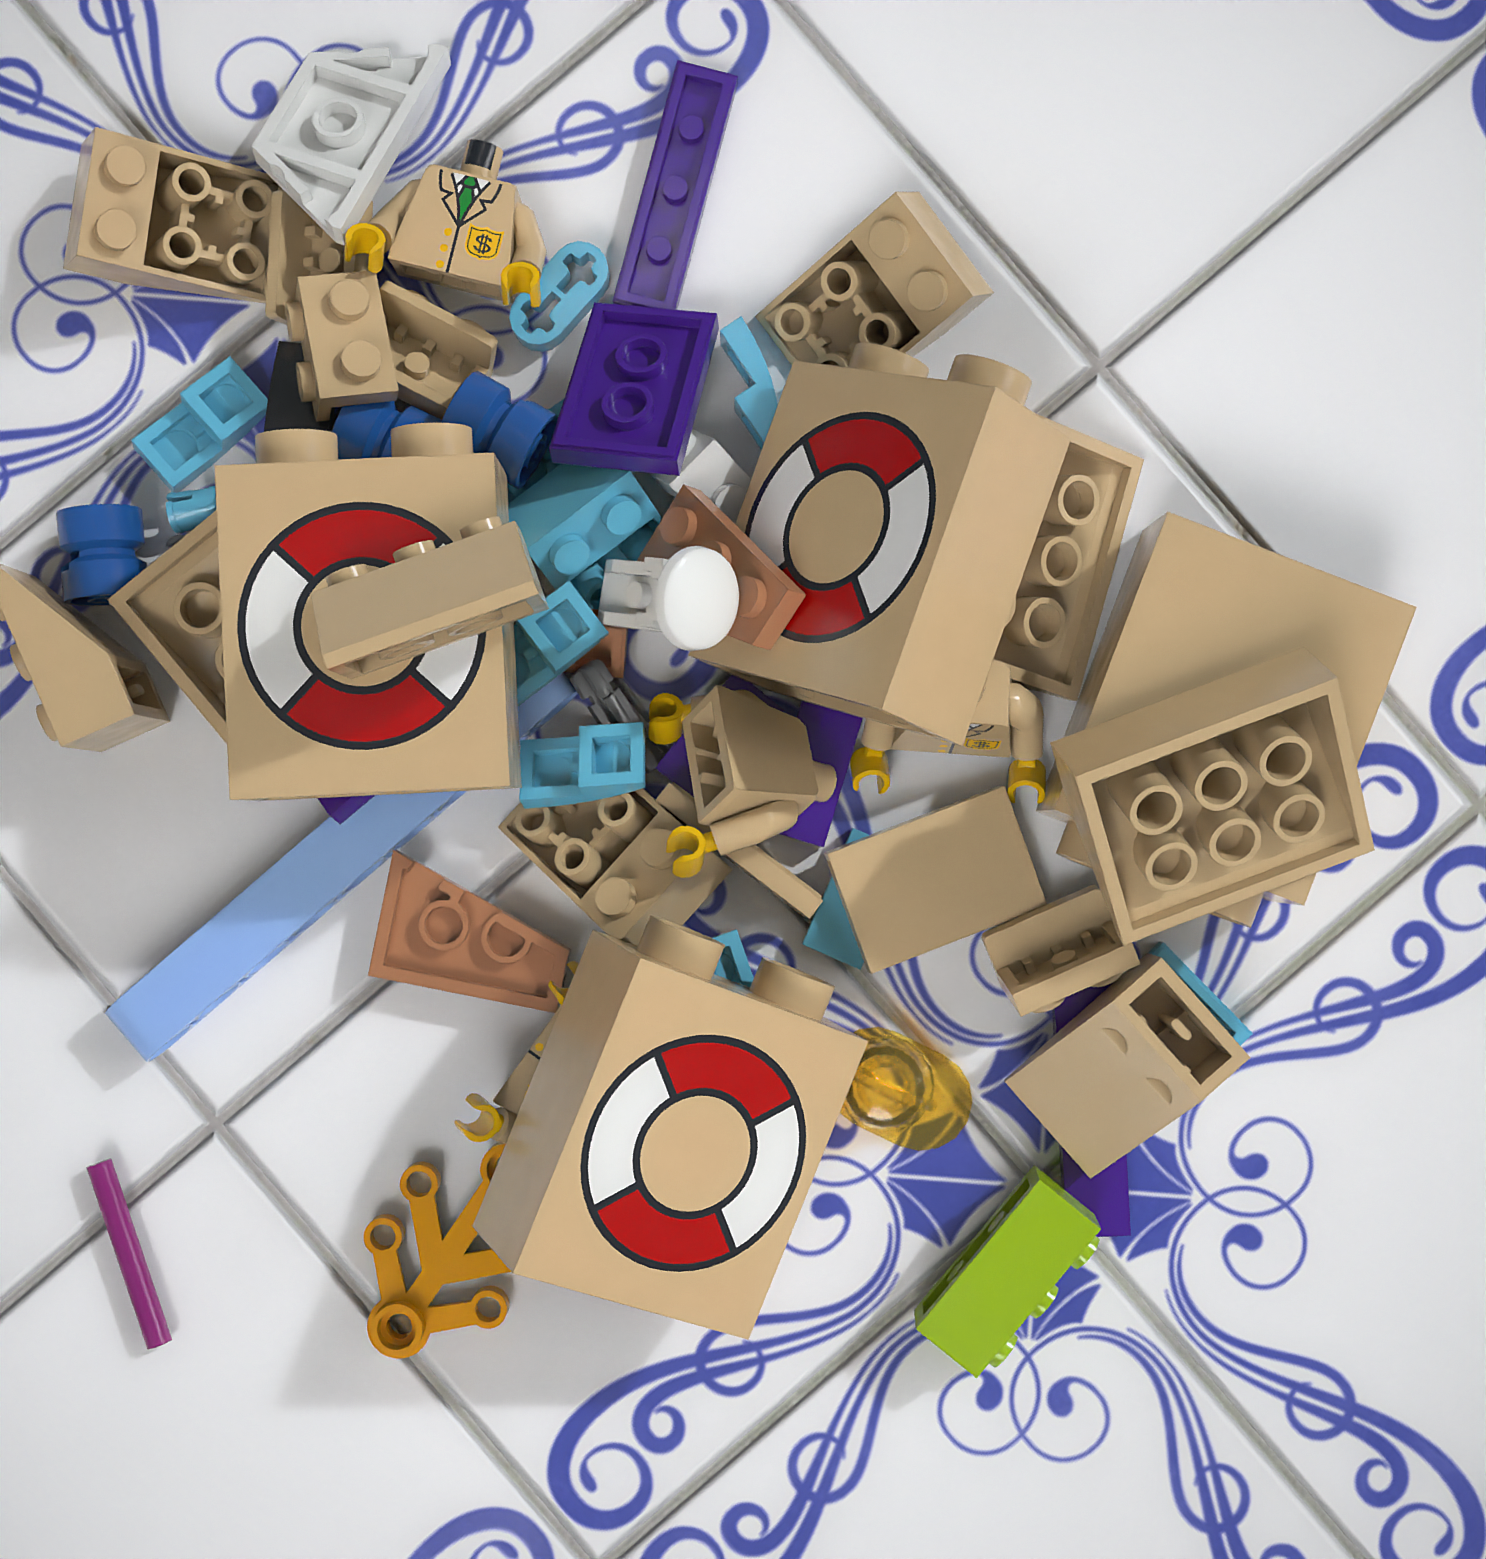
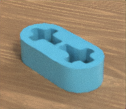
[509,241,610,352]

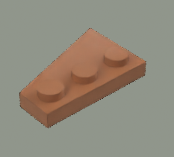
[637,484,806,650]
[368,849,571,1013]

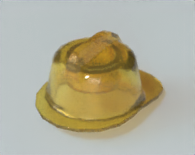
[840,1027,972,1151]

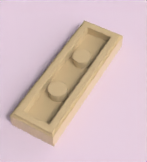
[655,782,823,919]

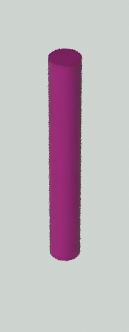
[86,1158,172,1349]

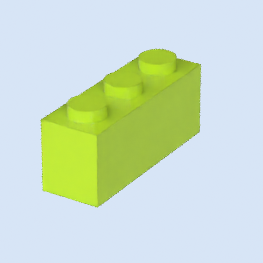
[914,1165,1101,1378]

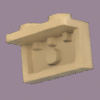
[265,190,373,325]
[285,271,399,422]
[379,281,498,419]
[981,885,1140,1017]

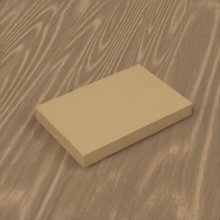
[824,786,1047,974]

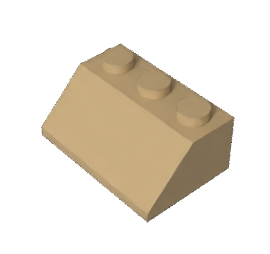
[311,516,549,679]

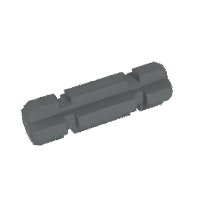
[570,659,663,774]

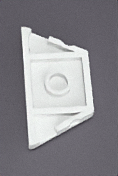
[251,44,451,246]

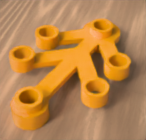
[364,1142,511,1359]

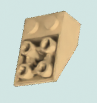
[63,127,283,303]
[755,192,994,367]
[0,564,170,752]
[498,788,733,946]
[1004,953,1251,1179]

